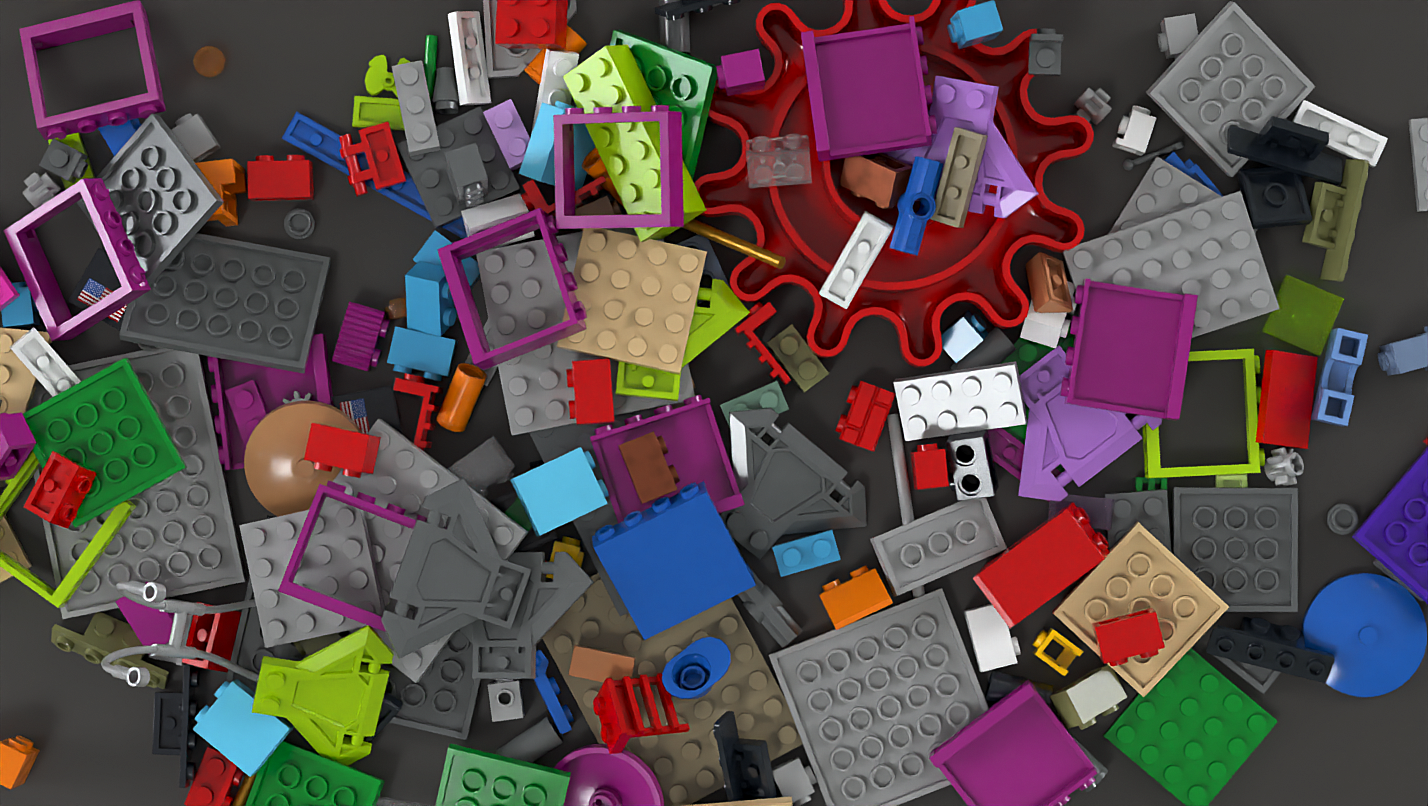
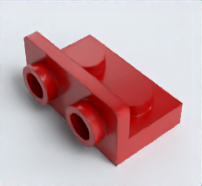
[24,451,96,528]
[184,746,244,806]

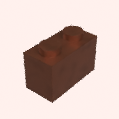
[839,153,913,209]
[618,431,680,504]

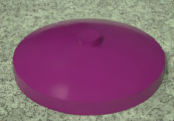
[554,744,664,806]

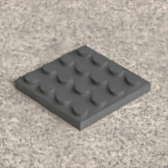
[76,113,224,286]
[1172,487,1298,612]

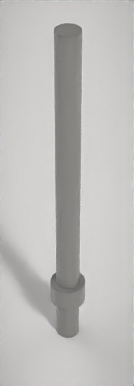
[887,413,925,599]

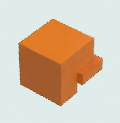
[195,159,247,227]

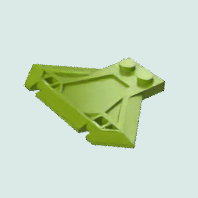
[616,279,750,401]
[252,625,394,766]

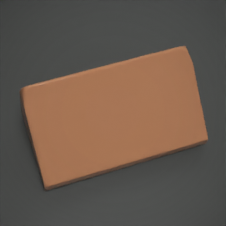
[1025,252,1073,313]
[569,644,636,683]

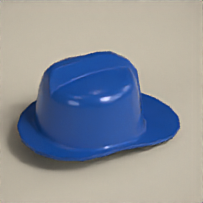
[662,637,731,699]

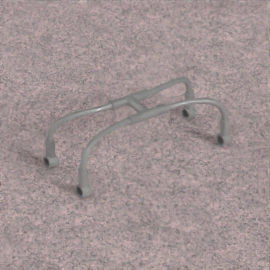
[101,581,259,687]

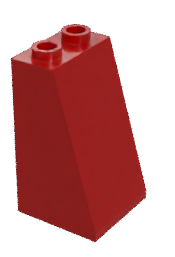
[973,502,1110,628]

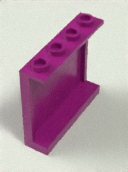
[801,16,937,162]
[1060,278,1198,421]
[208,334,334,470]
[590,395,745,523]
[929,679,1098,806]

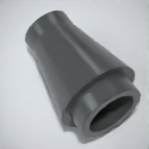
[431,67,461,115]

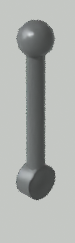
[1123,141,1185,171]

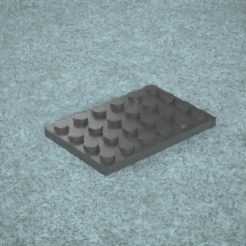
[119,233,331,373]

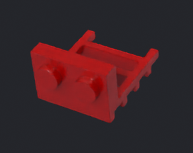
[521,176,606,217]
[734,302,791,385]
[393,373,444,451]
[593,673,690,754]

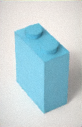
[519,100,596,191]
[510,447,609,537]
[193,679,294,777]

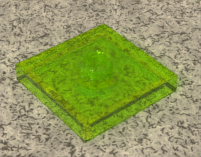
[1262,275,1344,356]

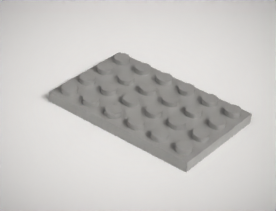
[1063,191,1279,338]

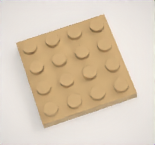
[557,228,707,375]
[1052,521,1229,697]

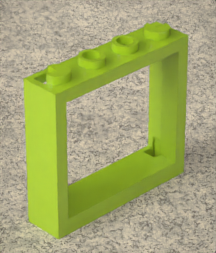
[1142,349,1265,478]
[0,450,136,608]

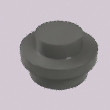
[284,209,315,240]
[1327,504,1358,535]

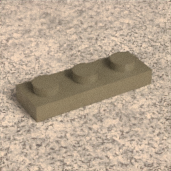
[930,127,988,228]

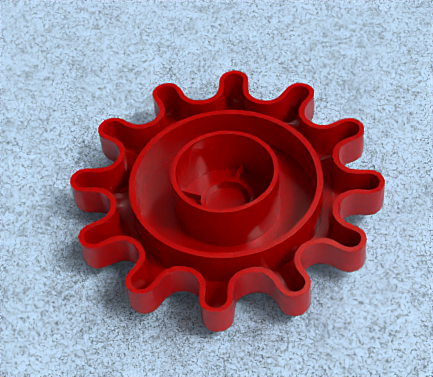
[694,0,1094,367]

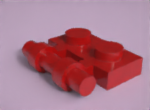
[339,121,407,197]

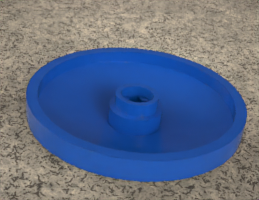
[1301,573,1427,697]

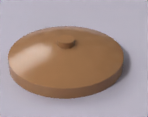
[244,401,362,517]

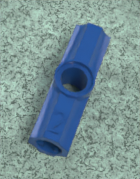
[890,156,943,256]

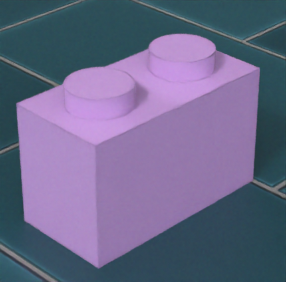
[483,99,530,171]

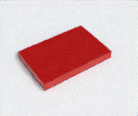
[1255,350,1318,449]

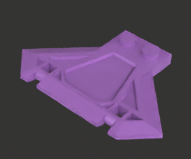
[882,76,1039,218]
[1018,345,1162,502]

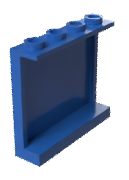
[592,481,756,640]

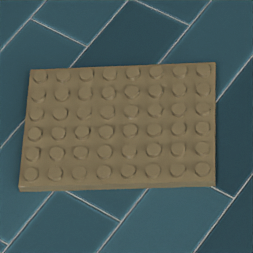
[542,573,803,806]

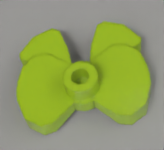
[365,55,410,98]

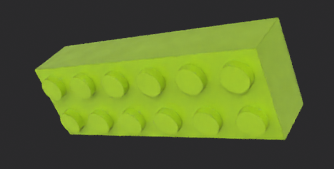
[563,45,706,242]

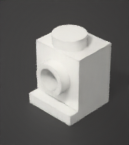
[1112,106,1156,156]

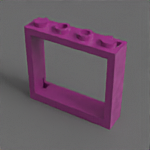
[19,0,166,141]
[553,105,684,229]
[3,178,151,341]
[437,208,587,370]
[278,480,427,632]

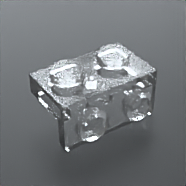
[746,134,812,188]

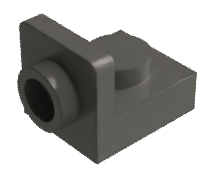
[1028,28,1063,76]
[39,139,88,183]

